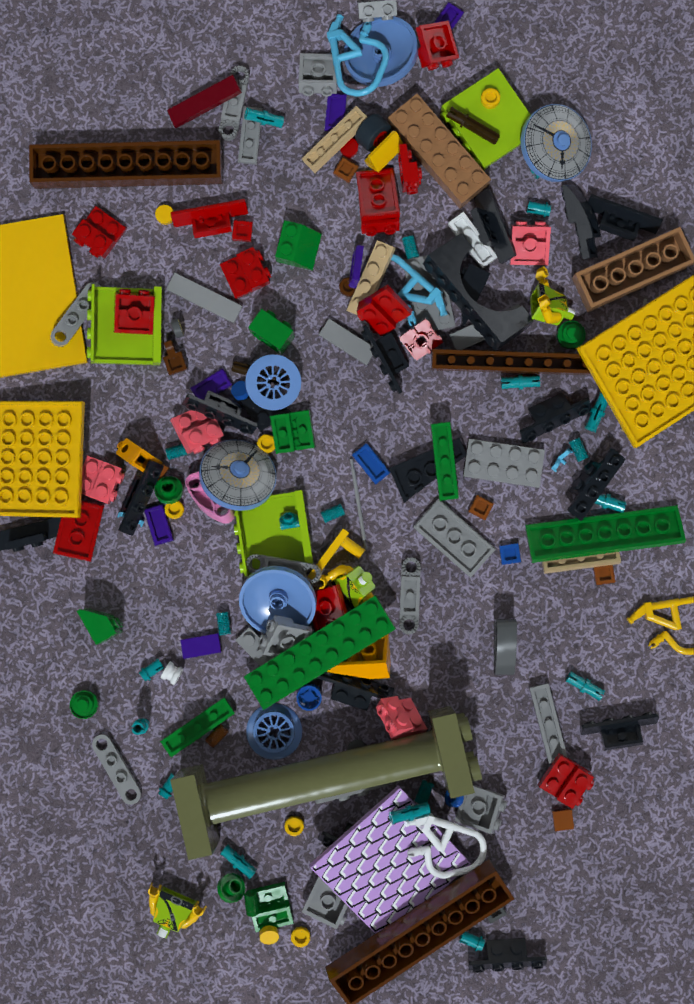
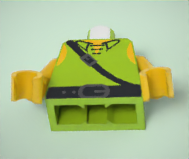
[530,266,575,326]
[319,565,376,609]
[148,882,207,938]

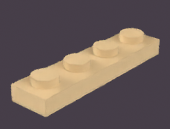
[302,106,368,173]
[346,240,396,315]
[542,552,621,574]

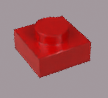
[232,220,253,242]

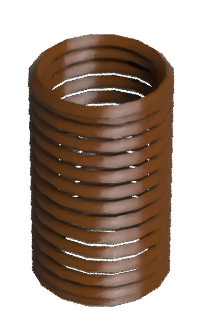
[205,724,229,748]

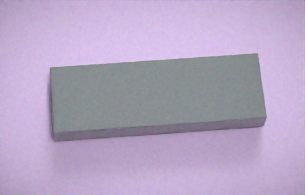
[238,106,263,165]
[319,319,373,366]

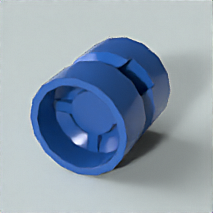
[296,683,322,711]

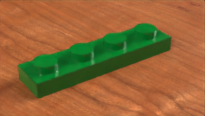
[430,422,459,501]
[160,697,235,757]

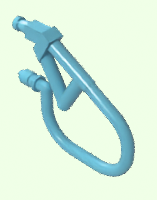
[327,14,389,97]
[391,254,448,327]

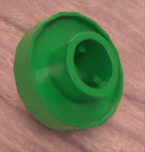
[557,321,586,349]
[154,476,183,504]
[70,690,99,719]
[217,873,246,903]

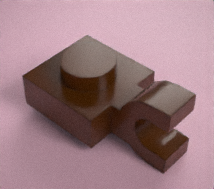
[163,340,188,376]

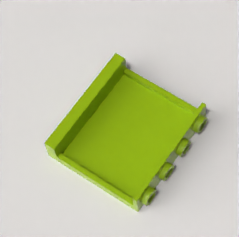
[440,68,530,172]
[87,284,162,365]
[234,490,314,577]

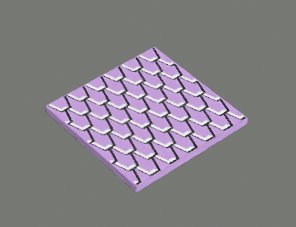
[309,785,471,934]

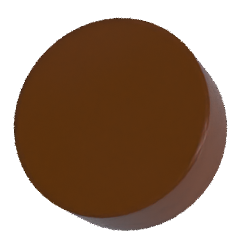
[339,277,356,297]

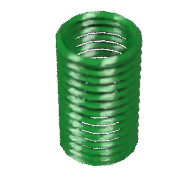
[244,890,259,917]

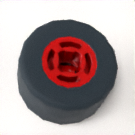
[355,114,392,152]

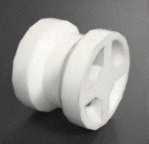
[161,661,184,685]

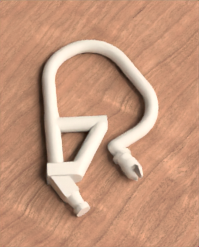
[404,813,487,879]

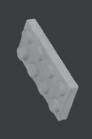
[404,255,455,331]
[463,439,545,488]

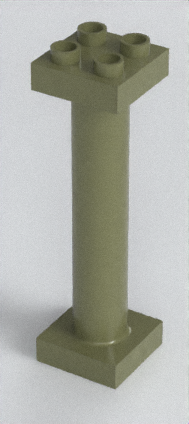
[170,706,482,860]

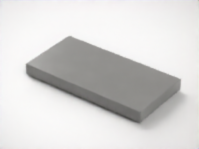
[413,499,496,578]

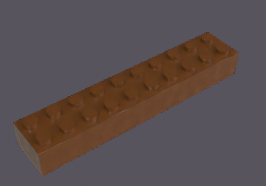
[29,140,223,189]
[325,859,514,1004]

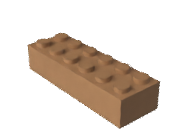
[388,94,491,209]
[572,227,694,312]

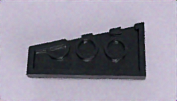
[389,437,467,503]

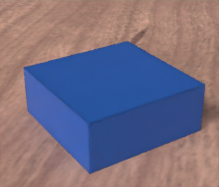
[499,543,521,565]

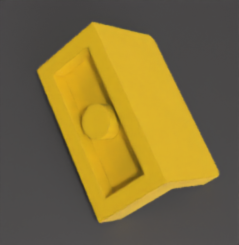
[364,130,403,173]

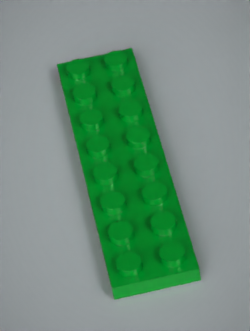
[525,505,686,563]
[244,595,396,710]

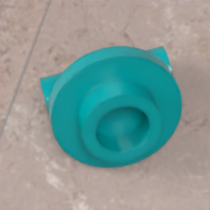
[279,512,300,530]

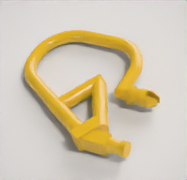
[626,596,694,655]

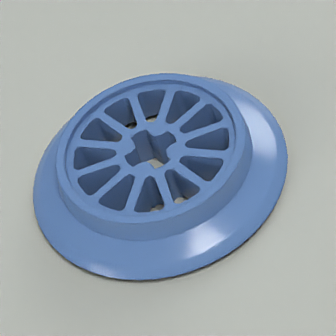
[245,354,301,410]
[246,703,302,760]

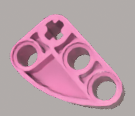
[185,471,235,524]

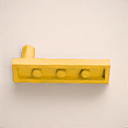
[307,529,365,585]

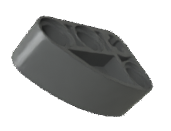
[494,619,517,675]

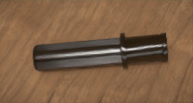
[446,106,500,145]
[231,361,288,386]

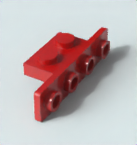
[171,199,248,238]

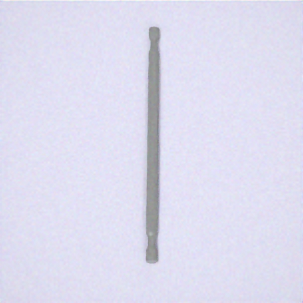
[350,459,368,549]

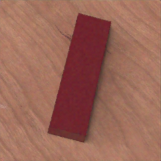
[167,75,242,128]

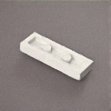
[448,212,497,269]

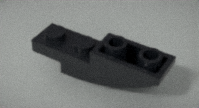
[562,185,601,260]

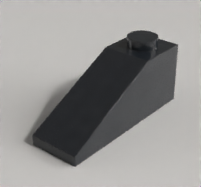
[460,264,491,327]

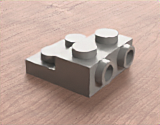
[357,0,397,22]
[299,53,337,97]
[259,615,313,657]
[455,785,507,834]
[302,876,348,929]

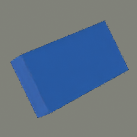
[352,443,390,485]

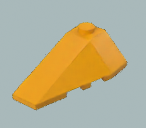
[327,634,391,679]

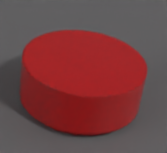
[340,138,358,158]

